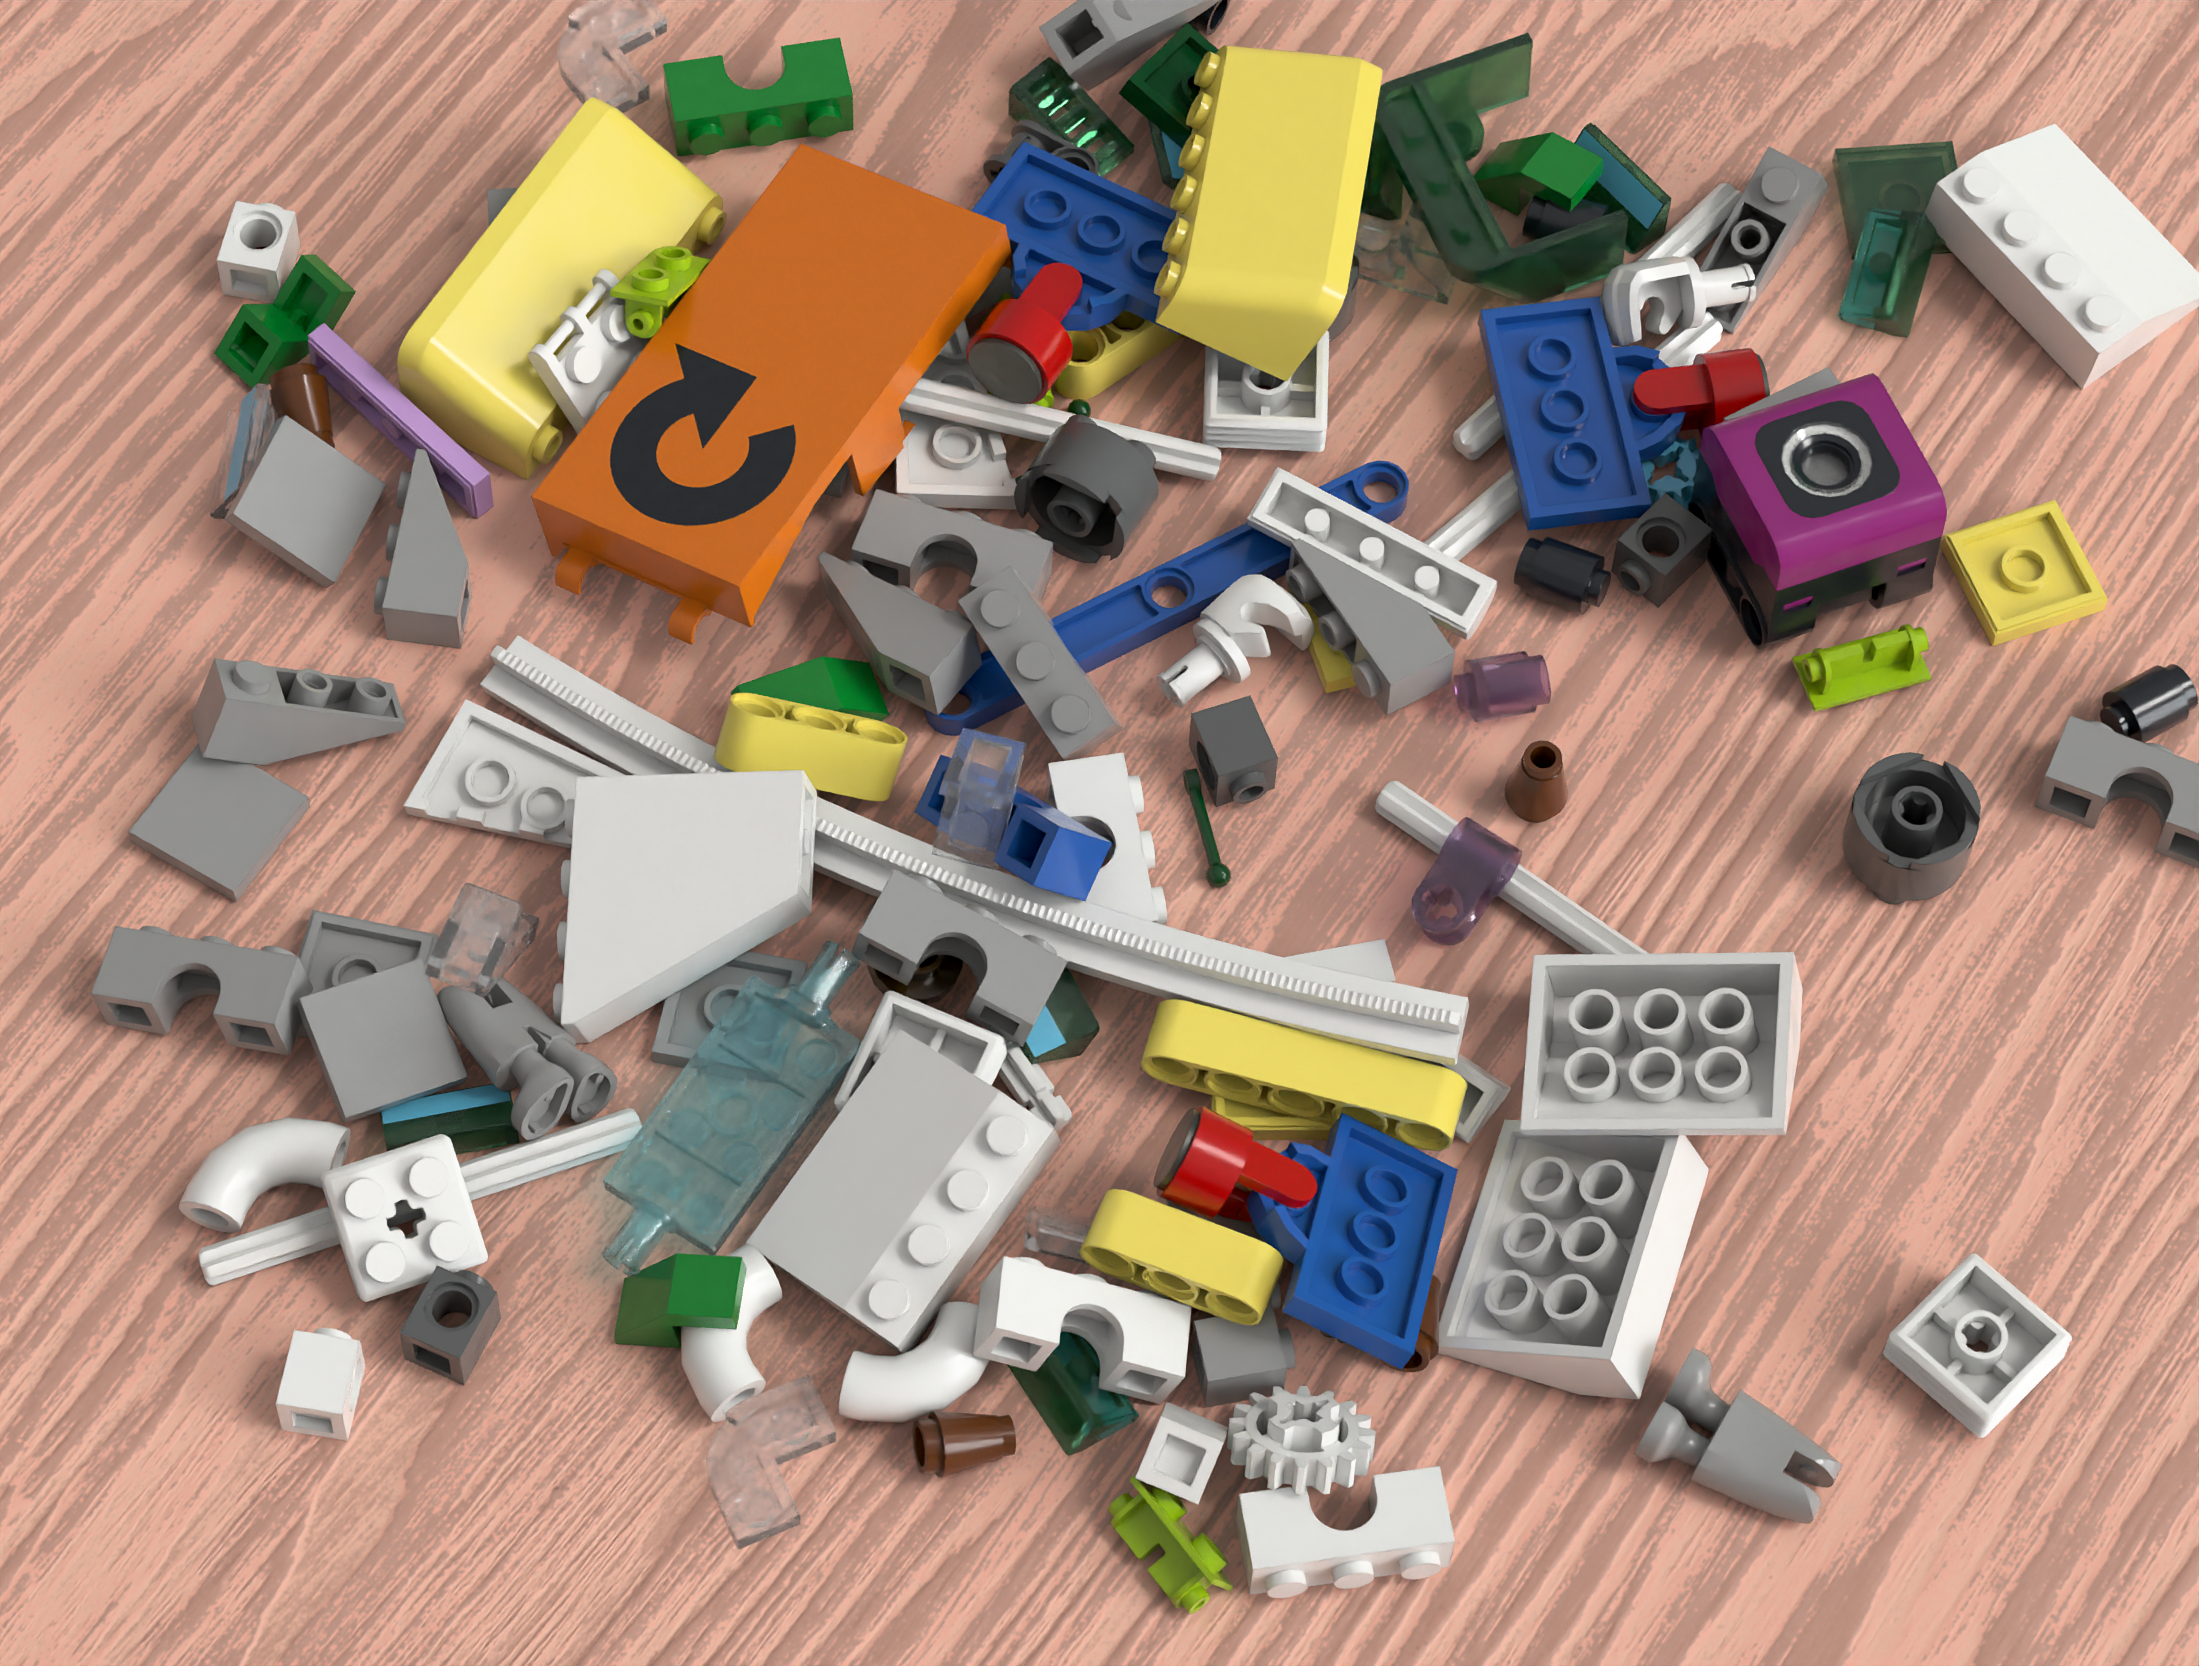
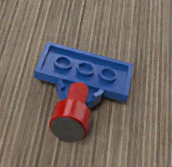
[966,141,1180,404]
[1478,296,1770,531]
[1153,1105,1458,1370]

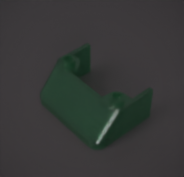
[1374,33,1628,303]

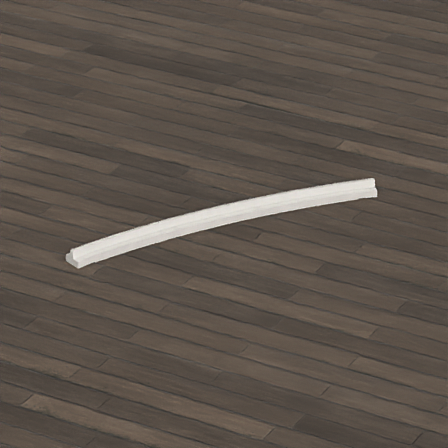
[480,635,1469,1066]

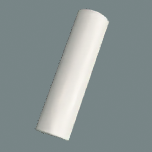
[1247,467,1497,640]

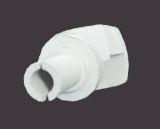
[1602,256,1756,346]
[1156,574,1314,708]

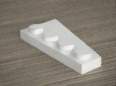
[894,320,1017,510]
[403,699,624,849]

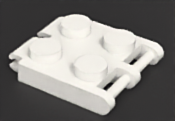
[528,269,653,434]

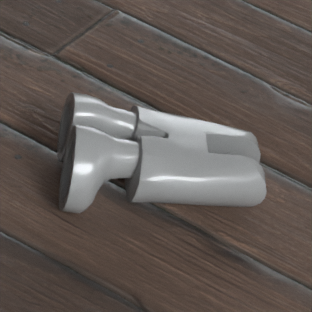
[437,972,618,1140]
[1634,1348,1842,1524]

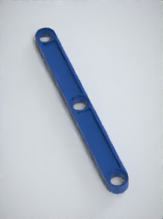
[925,461,1409,736]

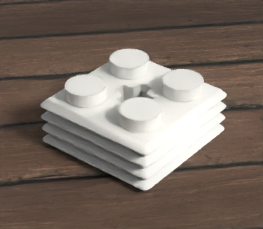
[1202,331,1329,452]
[834,991,1007,1113]
[320,1134,488,1302]
[1883,1253,2072,1438]

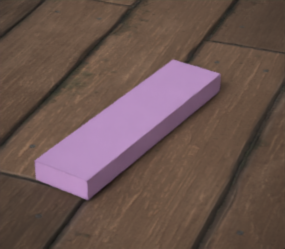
[308,323,494,519]

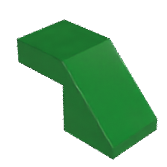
[1468,132,1604,216]
[214,255,356,390]
[730,656,889,721]
[614,1253,747,1348]

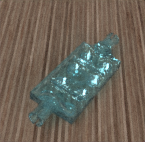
[601,941,861,1277]

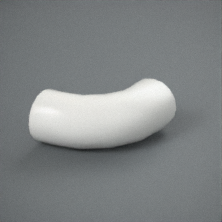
[178,1117,351,1233]
[681,1243,783,1422]
[839,1301,990,1423]

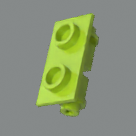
[610,246,712,338]
[1792,624,1932,712]
[1108,1475,1234,1614]

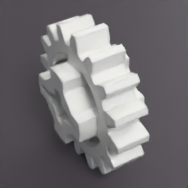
[1227,1386,1375,1495]

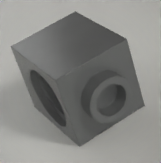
[1611,493,1713,608]
[1188,695,1278,807]
[400,1266,501,1385]

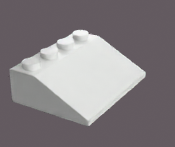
[1922,124,2199,390]
[1520,952,1803,1136]
[745,1029,1061,1354]
[1438,1119,1709,1400]

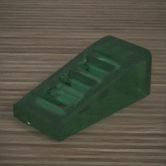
[1008,57,1134,177]

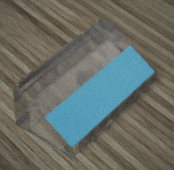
[210,384,275,519]

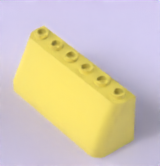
[1154,45,1382,382]
[397,97,727,480]

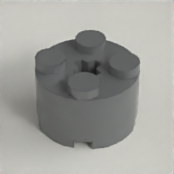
[1014,414,1159,563]
[1843,752,1981,904]

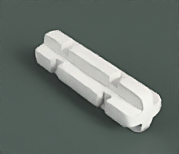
[986,1028,1072,1133]

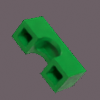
[663,37,853,157]

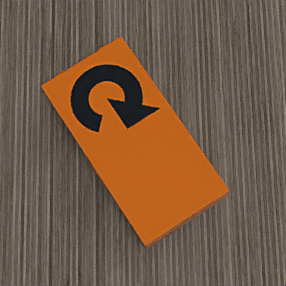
[531,143,1012,645]

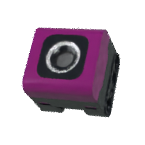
[1688,373,1947,649]

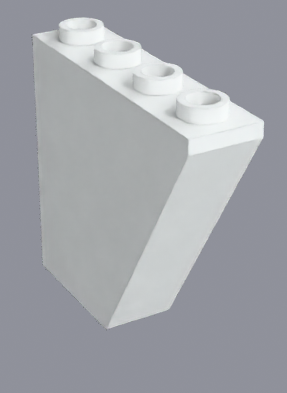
[553,770,817,1043]

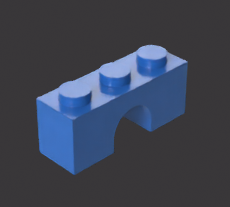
[915,755,1112,901]

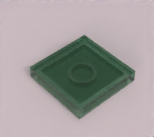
[1832,141,1958,260]

